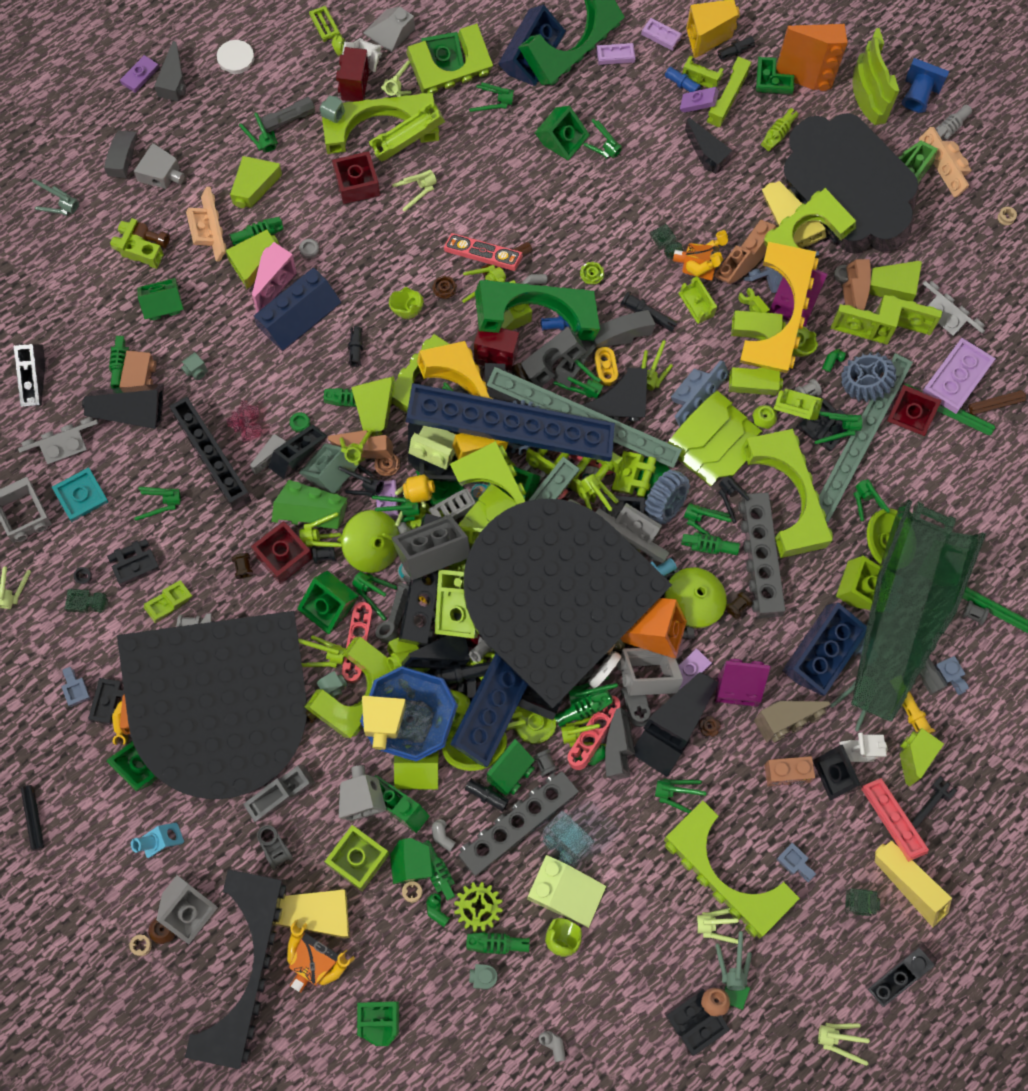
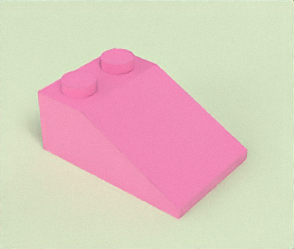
[252,242,297,312]

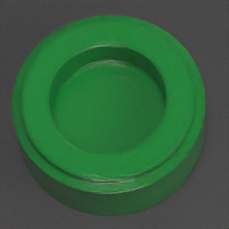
[290,412,310,433]

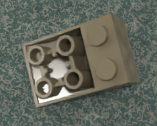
[754,701,830,743]

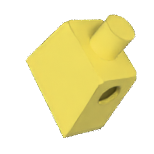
[362,696,406,750]

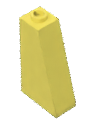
[762,181,827,249]
[875,841,952,927]
[275,890,350,938]

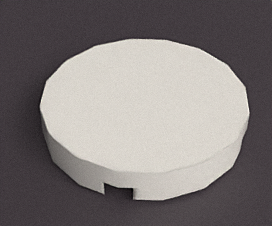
[217,40,254,74]
[588,651,621,688]

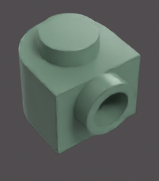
[320,95,345,123]
[181,352,208,380]
[317,671,348,699]
[469,964,497,990]

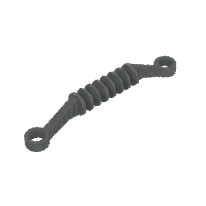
[376,516,465,643]

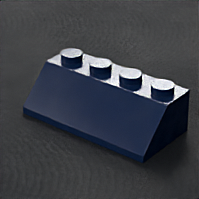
[498,4,566,86]
[253,267,341,352]
[782,602,869,696]

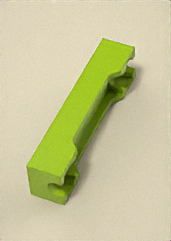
[707,56,752,128]
[369,101,445,162]

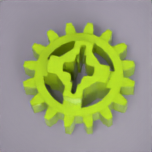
[454,882,503,933]

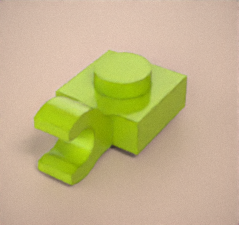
[738,288,770,313]

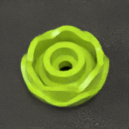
[331,34,346,56]
[580,262,604,285]
[752,405,778,429]

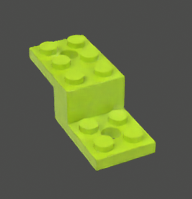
[830,295,942,345]
[435,526,484,638]

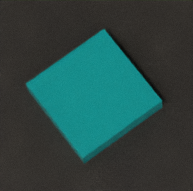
[52,467,108,522]

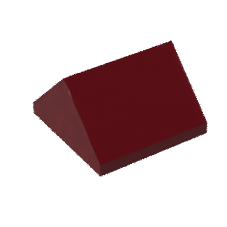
[887,385,942,436]

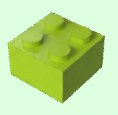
[324,825,389,892]

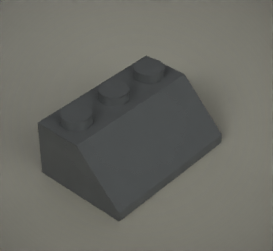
[392,515,470,580]

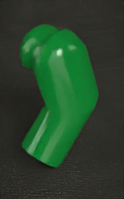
[822,349,846,373]
[575,745,606,766]
[426,893,450,927]

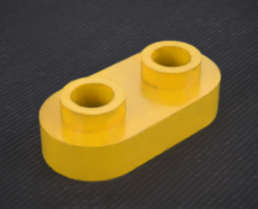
[594,347,618,386]

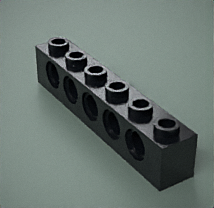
[169,397,252,511]
[398,514,445,646]

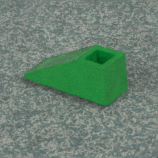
[374,774,430,833]

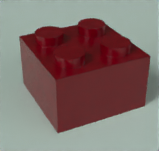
[336,47,369,102]
[332,151,380,204]
[474,328,519,371]
[251,521,313,584]

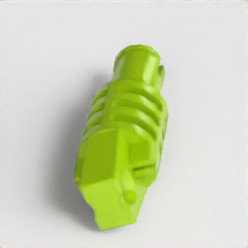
[761,108,798,151]

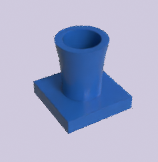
[902,58,949,113]

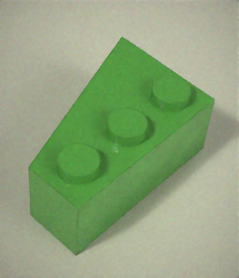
[898,140,938,184]
[271,480,347,529]

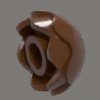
[432,276,457,299]
[148,917,175,944]

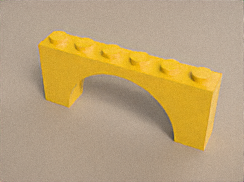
[740,242,819,373]
[417,341,509,460]

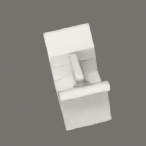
[342,38,382,72]
[839,733,888,762]

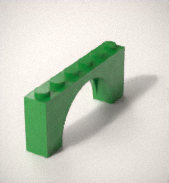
[518,0,625,85]
[475,280,600,341]

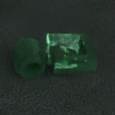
[650,224,683,259]
[64,589,108,613]

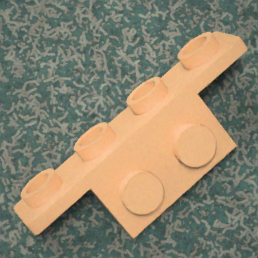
[919,127,972,197]
[186,187,227,261]

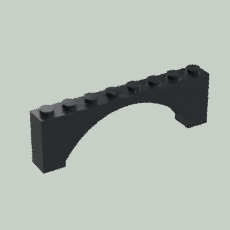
[484,363,647,421]
[185,869,287,1069]

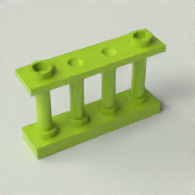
[526,448,623,503]

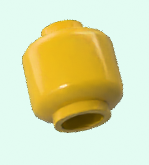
[403,474,435,503]

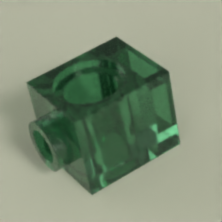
[845,888,880,917]

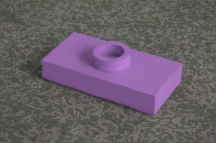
[120,55,159,93]
[680,87,719,112]

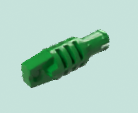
[229,217,284,246]
[109,336,129,389]
[323,388,357,407]
[681,532,740,556]
[555,689,613,727]
[423,840,455,901]
[466,932,530,954]

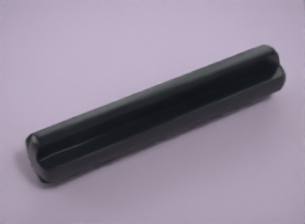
[21,785,44,851]

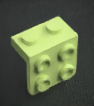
[409,426,456,470]

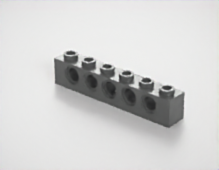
[738,493,785,618]
[458,771,579,878]

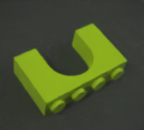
[406,23,493,94]
[764,188,856,248]
[729,310,786,395]
[391,334,449,413]
[304,637,391,738]

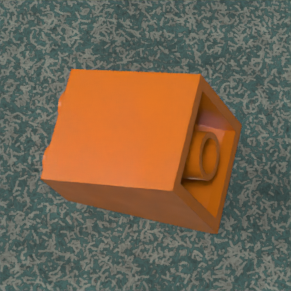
[620,598,687,658]

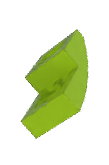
[144,580,192,624]

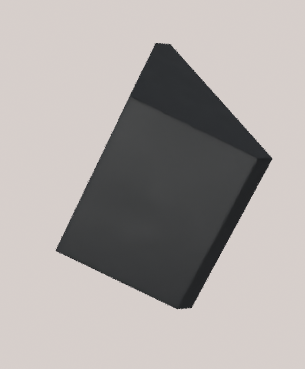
[633,730,690,777]
[812,744,861,801]

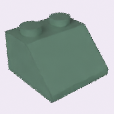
[299,443,359,494]

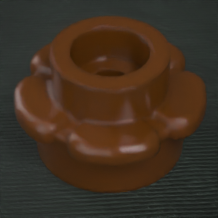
[699,716,721,737]

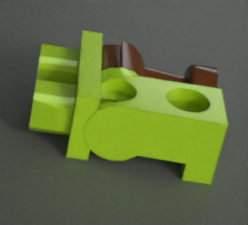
[110,218,170,269]

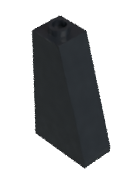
[82,384,164,429]
[643,672,718,750]

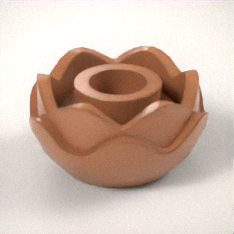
[375,454,400,476]
[701,988,730,1016]

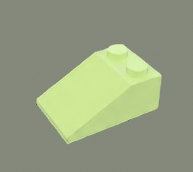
[527,855,606,928]

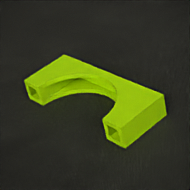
[322,93,439,154]
[742,429,833,558]
[450,441,526,504]
[664,801,800,939]

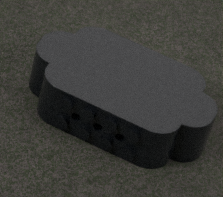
[784,113,918,254]

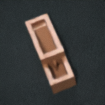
[842,259,871,311]
[328,430,393,459]

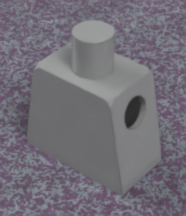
[134,143,185,189]
[339,765,386,821]

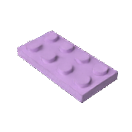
[922,338,996,414]

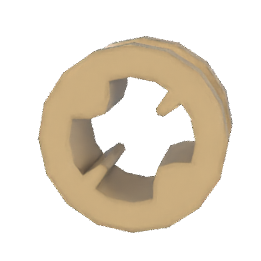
[997,207,1017,225]
[402,881,422,903]
[129,935,152,956]

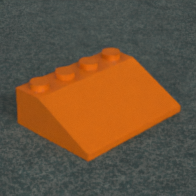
[776,24,848,91]

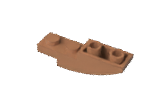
[714,220,777,284]

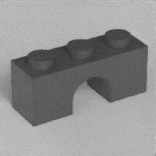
[521,327,587,387]

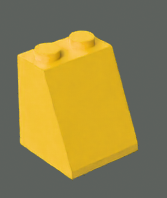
[686,0,740,58]

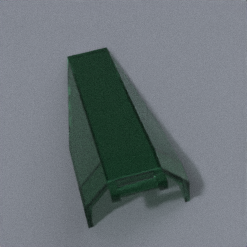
[851,500,986,722]

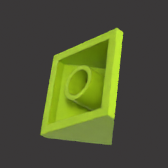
[394,749,439,790]

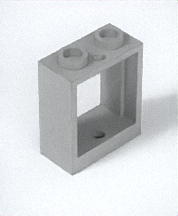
[0,477,52,543]
[617,648,683,696]

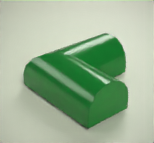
[756,57,794,95]

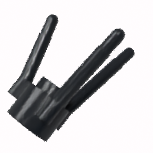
[338,464,384,498]
[718,475,750,523]

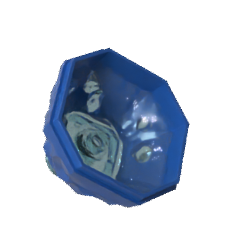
[360,666,458,761]

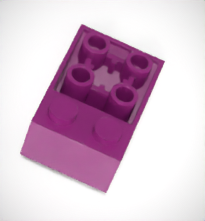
[769,269,827,327]
[715,659,770,707]

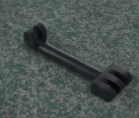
[911,775,958,829]

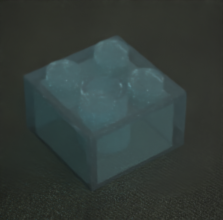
[542,810,595,867]

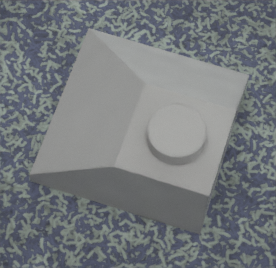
[363,7,415,53]
[156,875,218,944]

